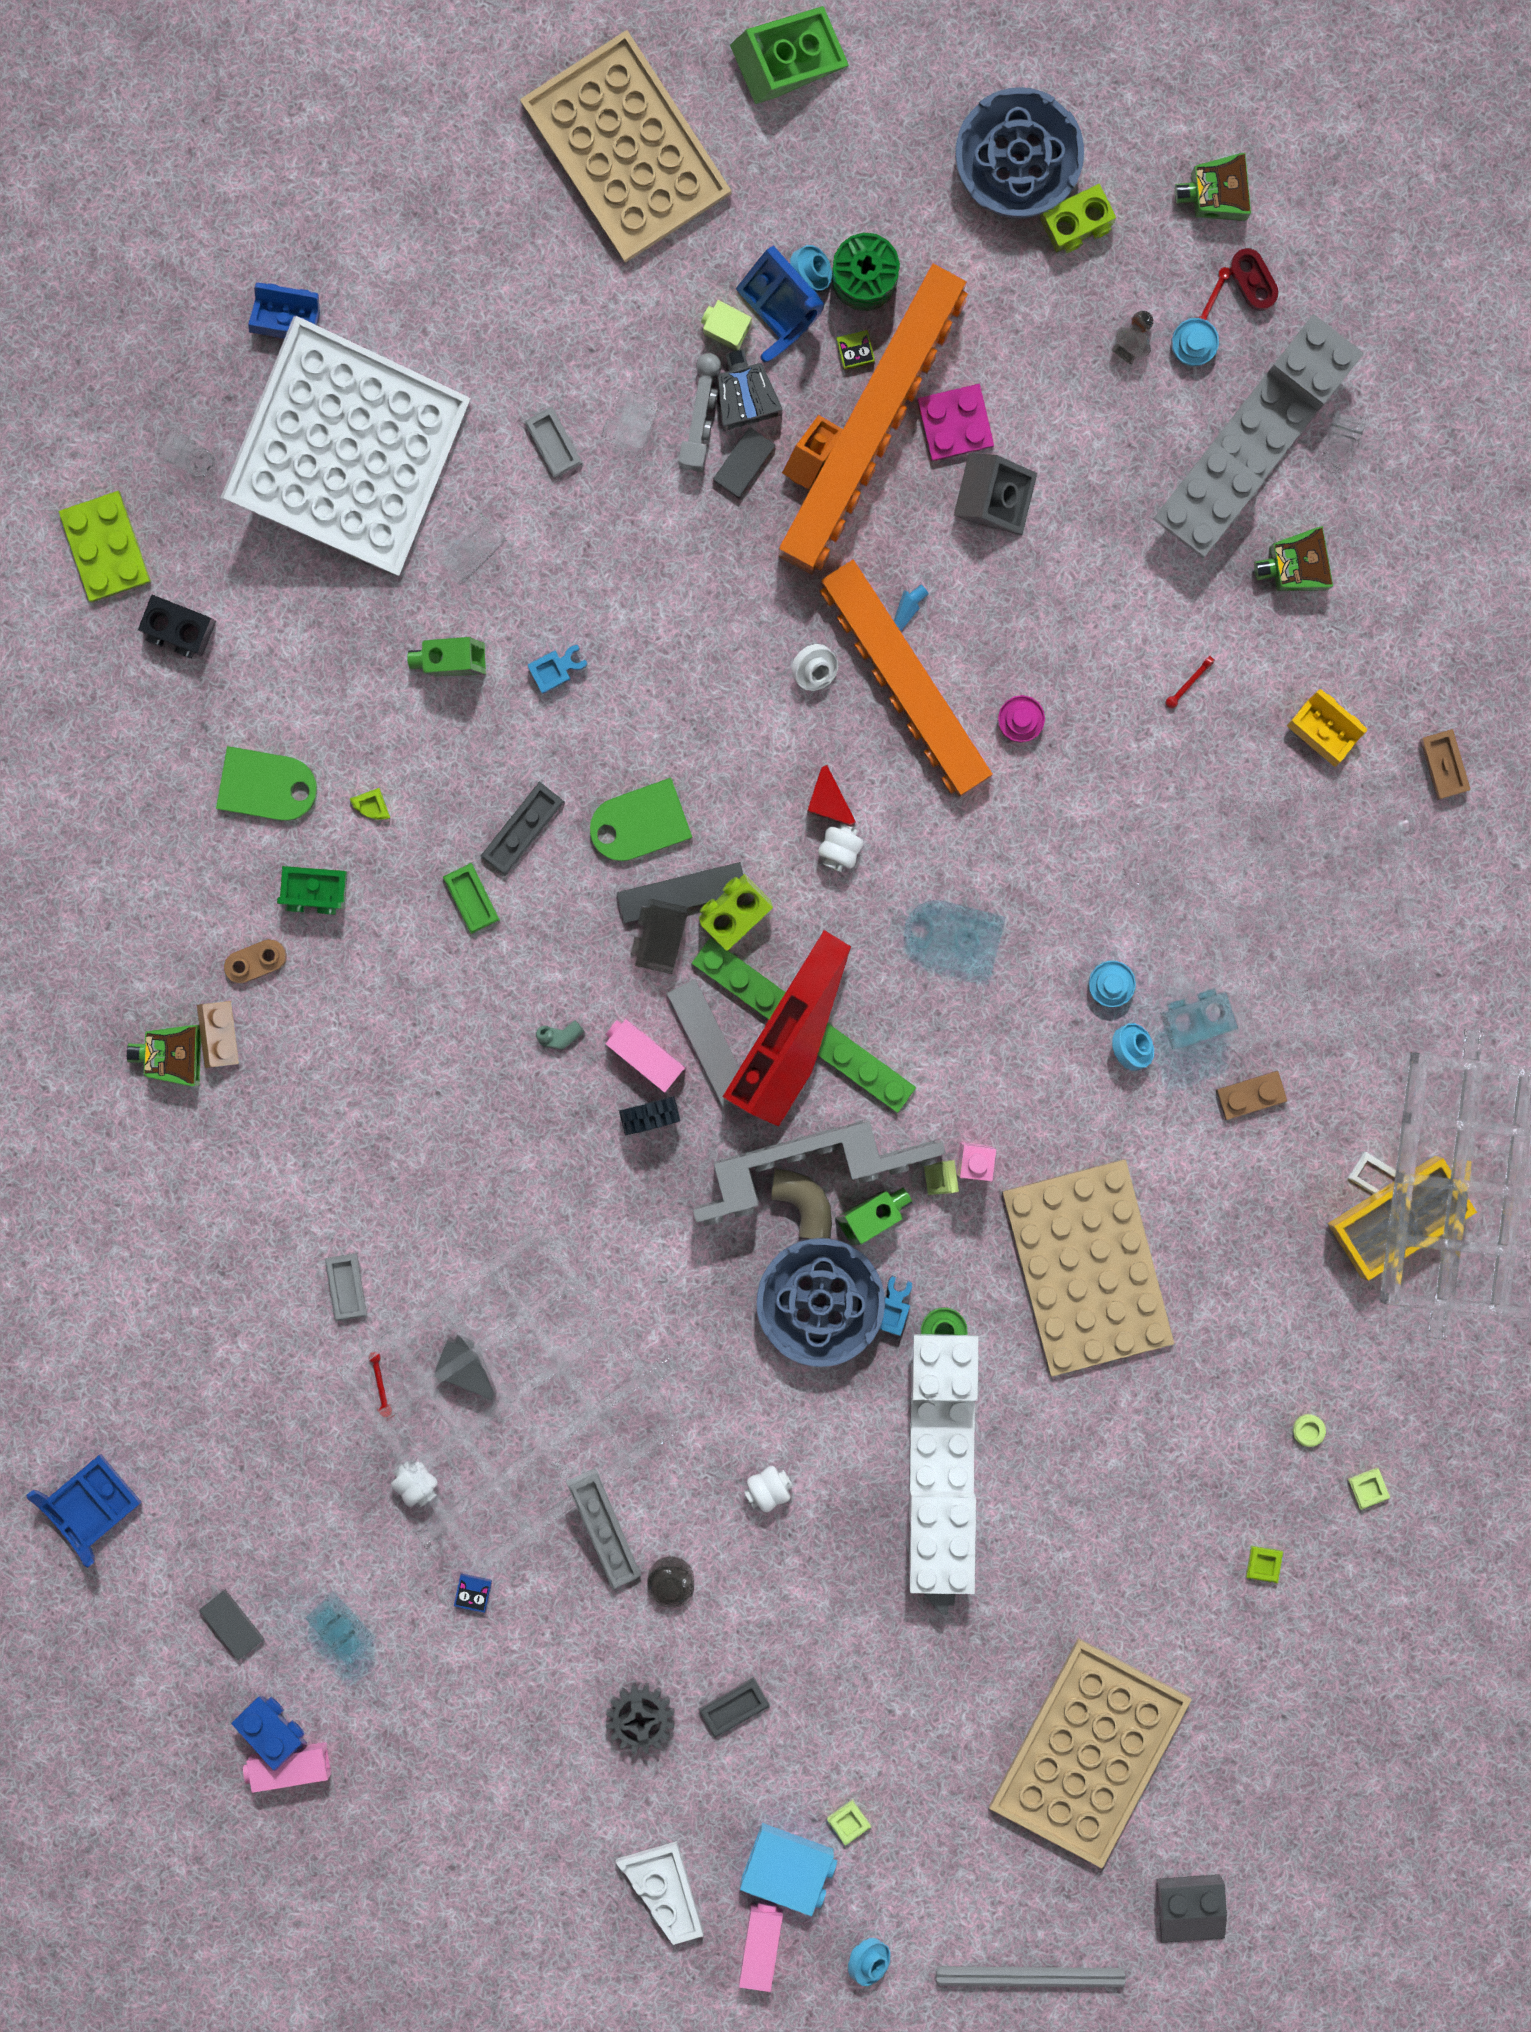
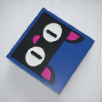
[454,1573,492,1613]

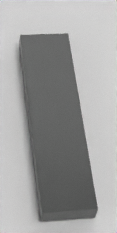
[617,862,746,923]

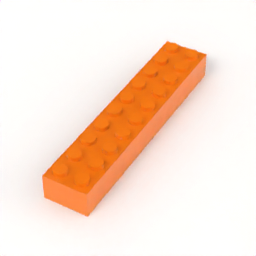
[778,263,969,575]

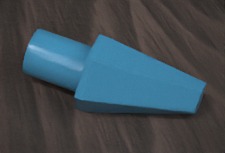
[893,585,929,631]

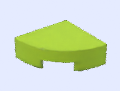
[349,788,391,820]

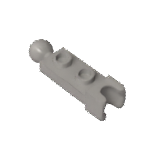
[678,353,721,472]

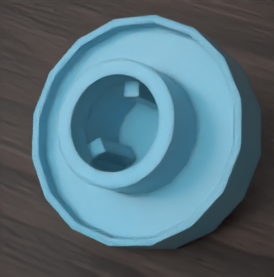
[790,245,832,293]
[1171,318,1219,366]
[1088,960,1136,1007]
[1112,1023,1154,1071]
[848,1938,891,1986]

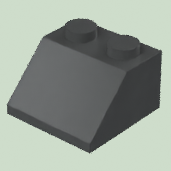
[954,453,1038,535]
[1157,1874,1227,1943]

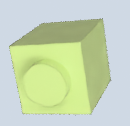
[701,300,752,351]

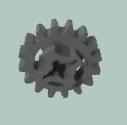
[606,1683,675,1754]

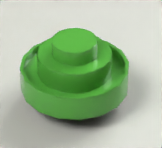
[921,1307,968,1335]

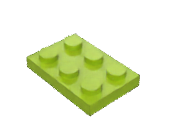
[58,490,151,603]

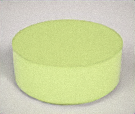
[1293,1414,1326,1447]

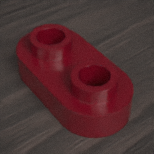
[1230,248,1279,311]

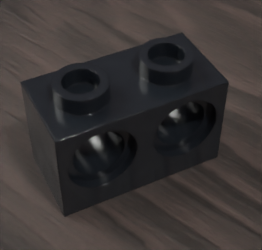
[138,594,216,659]

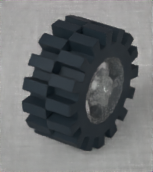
[619,1096,681,1136]

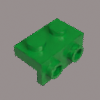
[277,866,348,915]

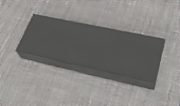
[480,781,565,876]

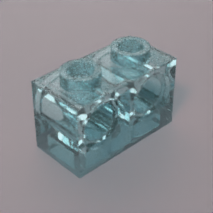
[1160,988,1238,1049]

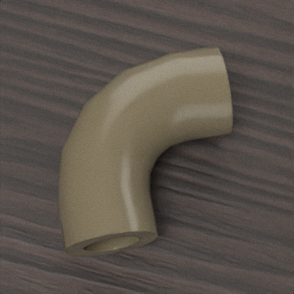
[771,1168,832,1239]

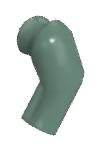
[536,1020,585,1050]

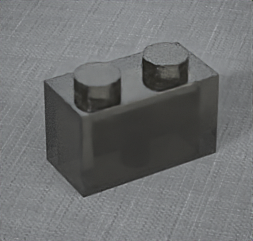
[630,898,688,974]

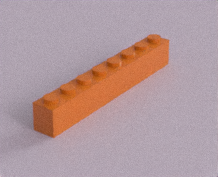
[819,559,993,797]

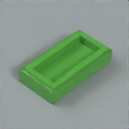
[443,863,500,934]

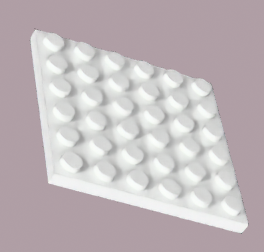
[221,316,471,576]

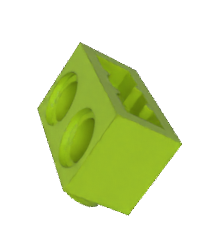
[1040,183,1117,253]
[699,873,773,951]

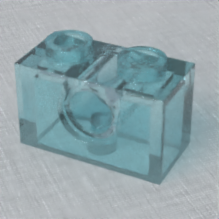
[305,1590,376,1666]

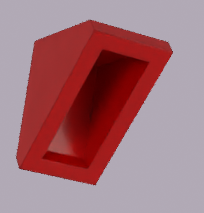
[807,765,856,826]

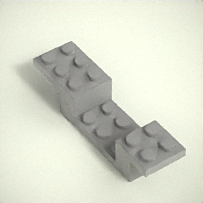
[1153,314,1364,558]
[693,1119,946,1226]

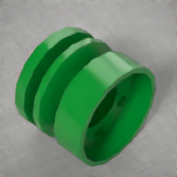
[831,232,900,311]

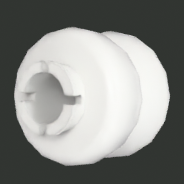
[818,823,863,872]
[391,1460,438,1507]
[744,1466,793,1513]

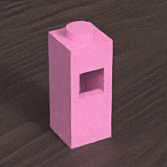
[605,1019,686,1093]
[956,1142,996,1181]
[243,1742,331,1793]
[739,1900,783,1992]

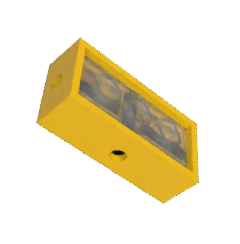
[1327,1156,1477,1281]

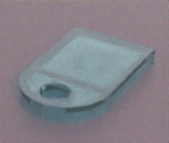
[904,900,1006,979]

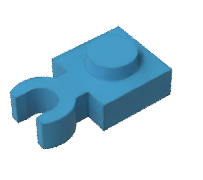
[527,645,588,694]
[879,1275,912,1336]

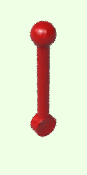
[1197,267,1231,320]
[1165,656,1215,709]
[368,1351,392,1417]

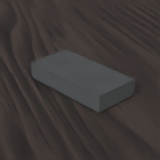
[713,427,776,498]
[199,1589,264,1660]
[699,1677,770,1738]

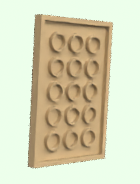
[520,30,732,263]
[1002,1159,1174,1377]
[989,1638,1192,1868]

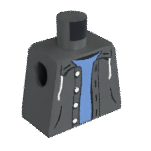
[718,350,783,431]

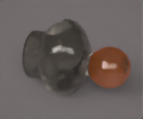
[1111,310,1154,365]

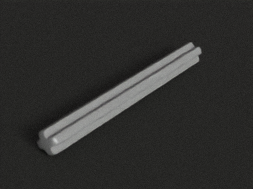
[936,1966,1126,1988]

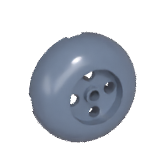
[955,87,1084,219]
[757,1238,885,1367]

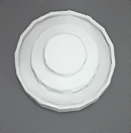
[791,644,838,691]

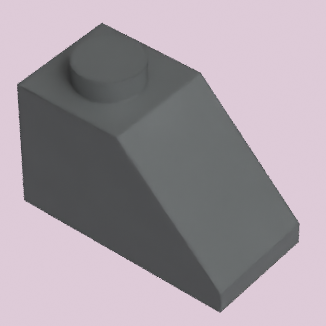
[433,1335,497,1400]

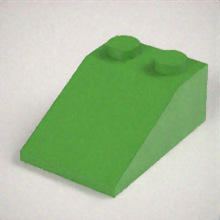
[730,6,849,104]

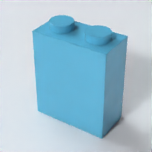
[740,1823,837,1916]

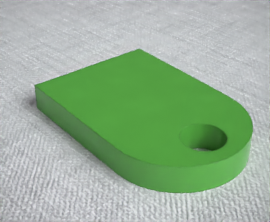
[216,746,317,821]
[590,777,693,861]

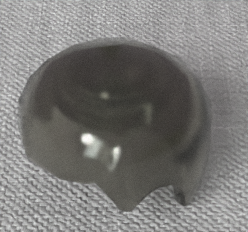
[647,1555,695,1609]

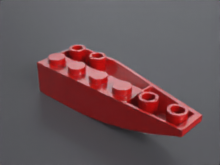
[722,930,851,1127]

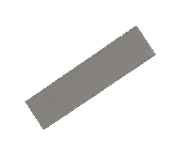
[667,979,739,1107]
[566,1468,641,1590]

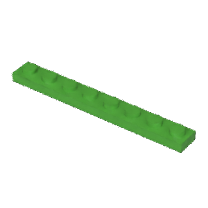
[692,938,916,1113]

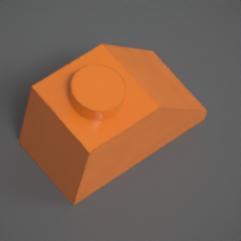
[782,415,843,489]

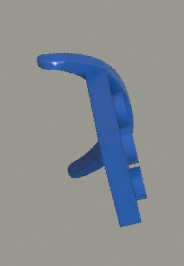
[735,245,824,363]
[26,1454,142,1568]

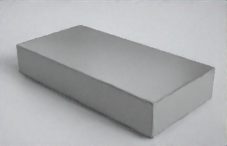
[524,407,583,479]
[325,1253,367,1321]

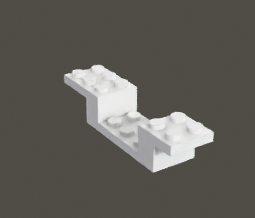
[909,1334,978,1594]

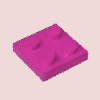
[917,383,994,462]

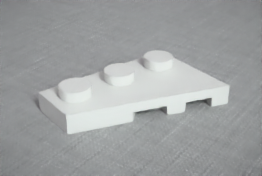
[616,1841,704,1945]

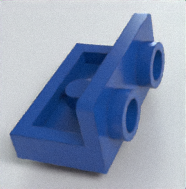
[248,282,320,339]
[231,1696,307,1771]

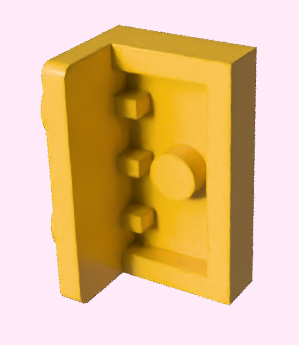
[1287,689,1368,767]

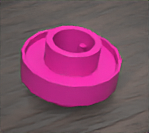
[997,695,1045,743]

